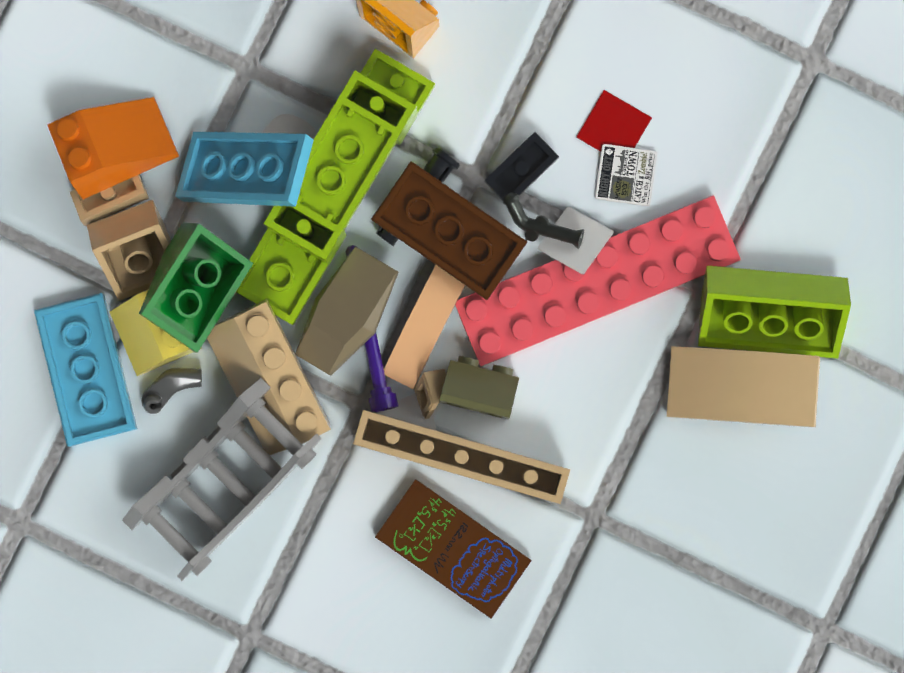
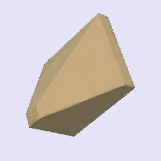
[414,369,446,419]

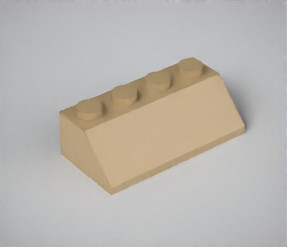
[207,299,331,455]

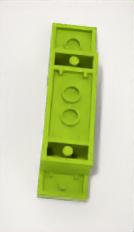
[236,49,436,325]

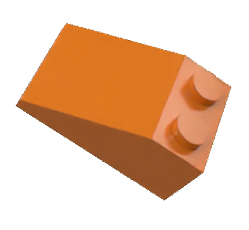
[47,97,179,200]

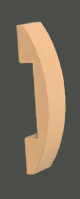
[384,265,465,390]

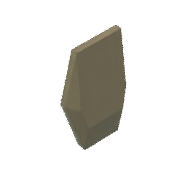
[295,247,399,376]

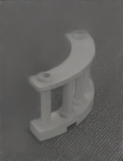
[122,378,322,581]

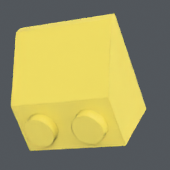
[110,290,202,376]

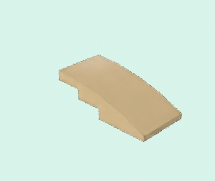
[667,346,820,427]

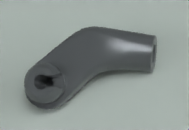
[141,368,202,414]

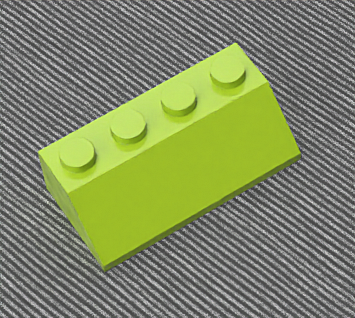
[698,266,851,359]

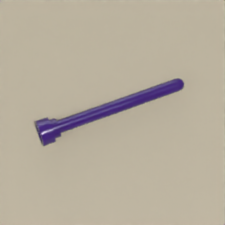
[345,245,399,413]

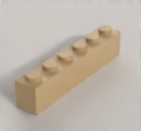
[353,410,570,504]

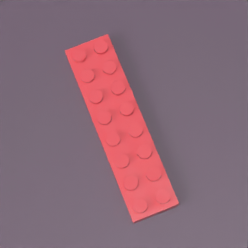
[455,195,741,367]

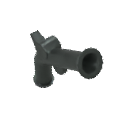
[503,192,584,249]

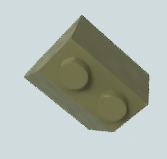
[439,356,519,420]

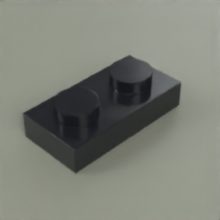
[484,132,559,201]

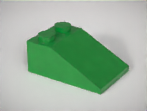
[139,222,254,353]

